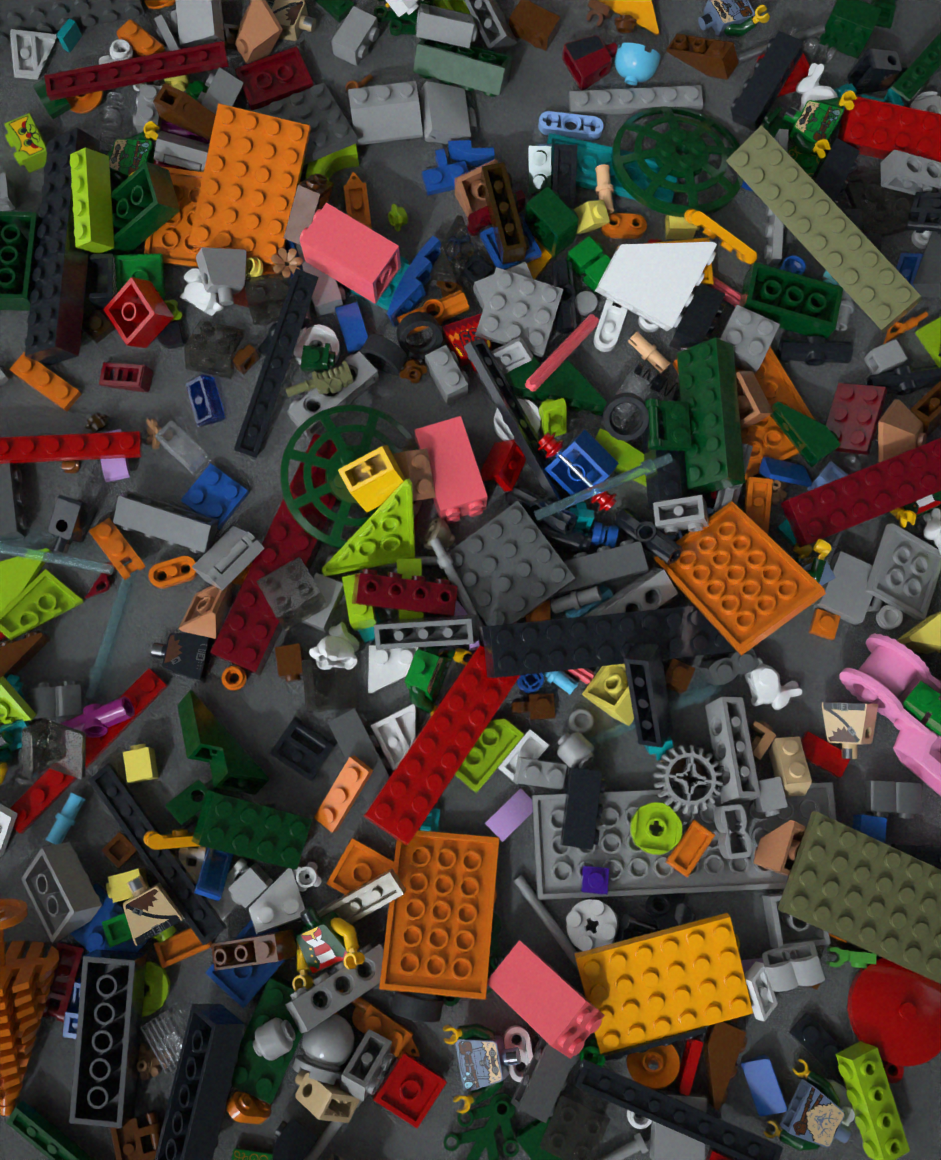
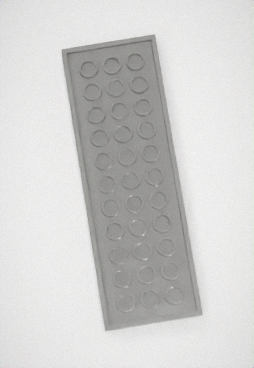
[532,782,836,900]

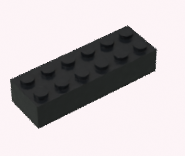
[69,949,147,1128]
[154,1003,245,1160]

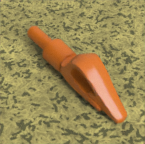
[883,311,928,344]

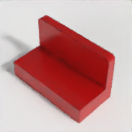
[480,439,526,492]

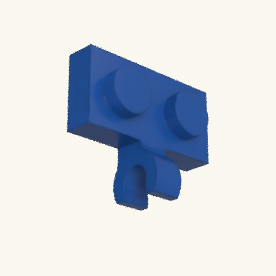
[422,148,468,196]

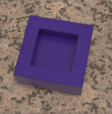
[581,866,609,895]

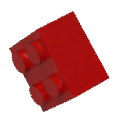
[103,277,174,348]

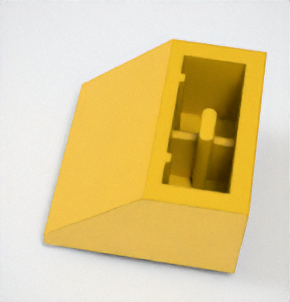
[338,445,405,513]

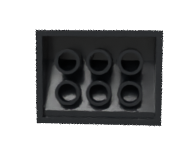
[642,411,716,509]

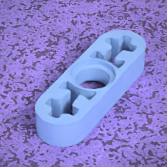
[538,111,603,141]

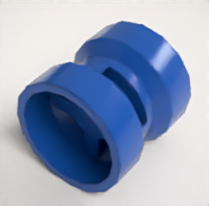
[779,255,806,275]
[591,521,619,549]
[517,673,544,694]

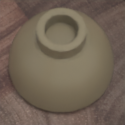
[423,517,455,550]

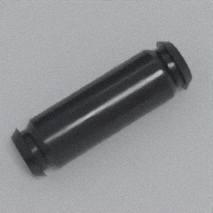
[535,522,592,553]

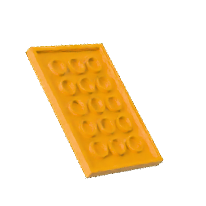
[574,913,753,1054]

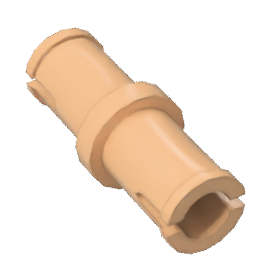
[595,164,614,214]
[628,331,671,374]

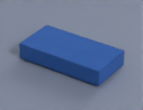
[194,847,233,901]

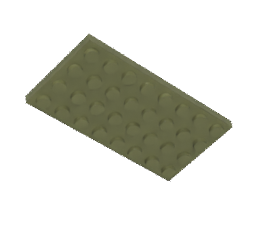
[777,811,941,984]

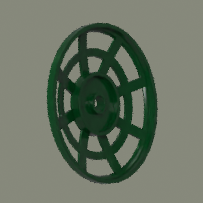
[611,106,743,217]
[280,405,423,548]

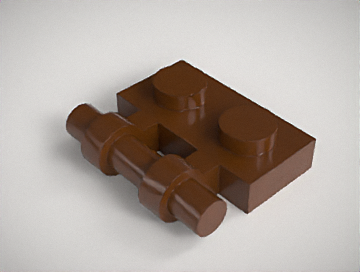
[110,1110,163,1160]

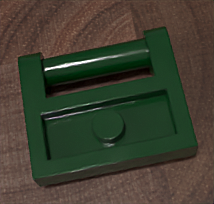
[645,399,692,451]

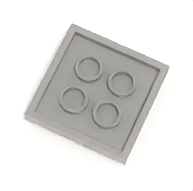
[475,267,563,357]
[865,523,941,620]

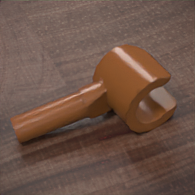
[345,74,373,92]
[62,460,79,474]

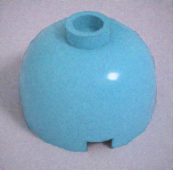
[615,43,661,85]

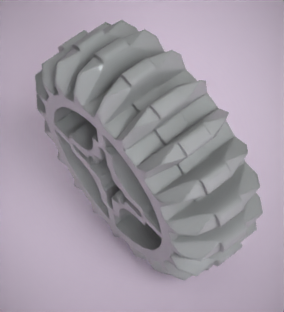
[653,745,723,814]

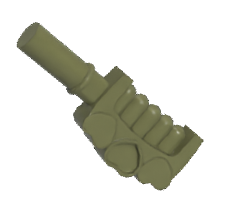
[285,361,353,397]

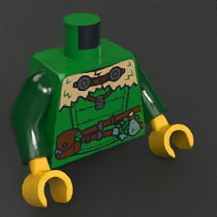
[783,91,857,158]
[99,121,160,186]
[405,645,472,715]

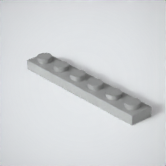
[569,85,703,116]
[764,129,788,268]

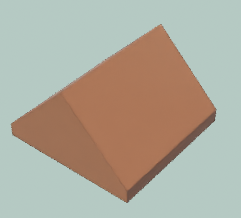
[455,159,498,217]
[179,582,232,639]

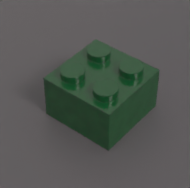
[817,0,882,59]
[525,186,579,258]

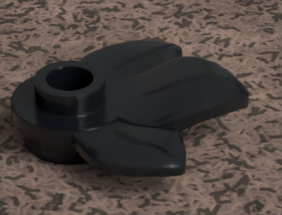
[645,893,696,930]

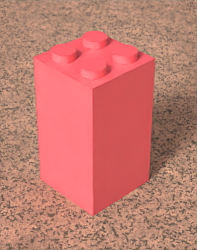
[300,203,401,304]
[414,416,488,524]
[487,940,605,1059]

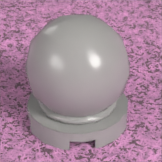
[292,1014,355,1084]

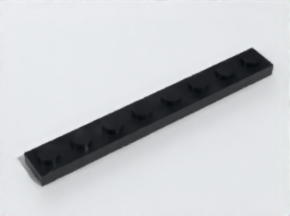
[234,268,319,458]
[464,338,575,510]
[88,764,227,945]
[574,1058,783,1160]

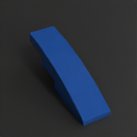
[387,236,444,328]

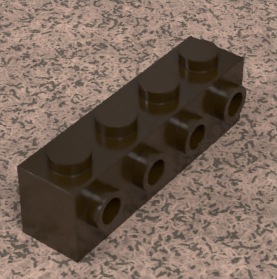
[481,162,529,264]

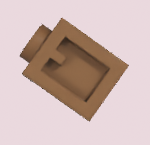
[750,721,776,762]

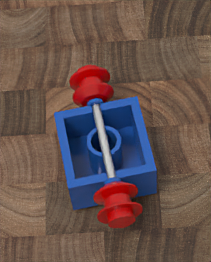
[538,429,619,511]

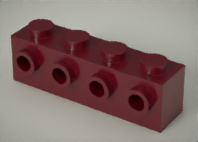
[352,569,458,616]

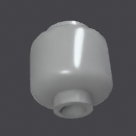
[557,732,595,769]
[253,1018,295,1061]

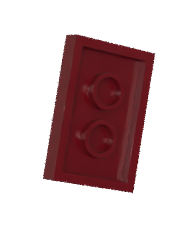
[235,46,314,110]
[826,383,887,455]

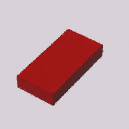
[801,731,850,778]
[674,1037,704,1096]

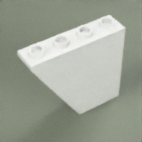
[595,242,717,331]

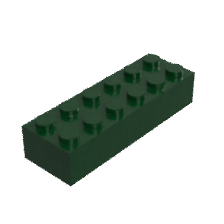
[677,337,746,494]

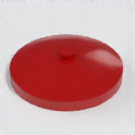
[847,957,941,1066]

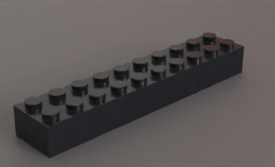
[25,128,100,365]
[482,606,734,678]

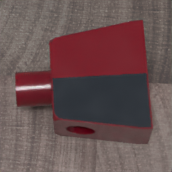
[562,35,618,91]

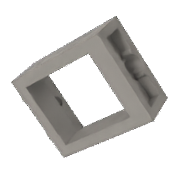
[416,3,477,48]

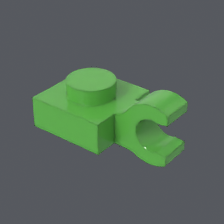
[826,946,876,968]

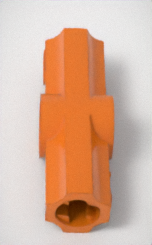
[397,290,469,337]

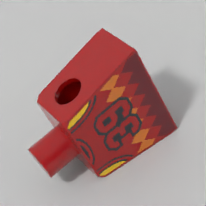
[442,313,492,373]

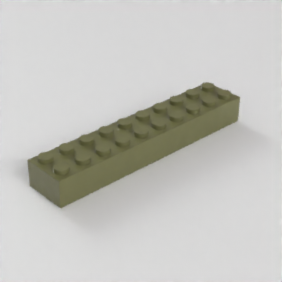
[726,125,923,333]

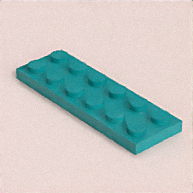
[547,133,677,203]

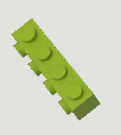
[70,147,114,254]
[836,1041,910,1160]

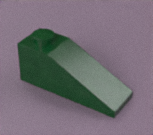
[770,402,841,468]

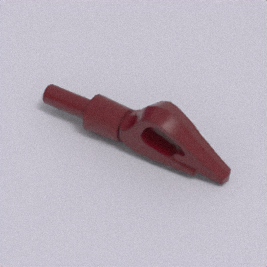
[84,562,116,599]

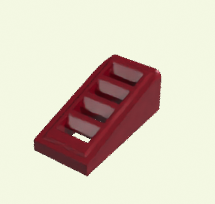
[99,362,153,392]

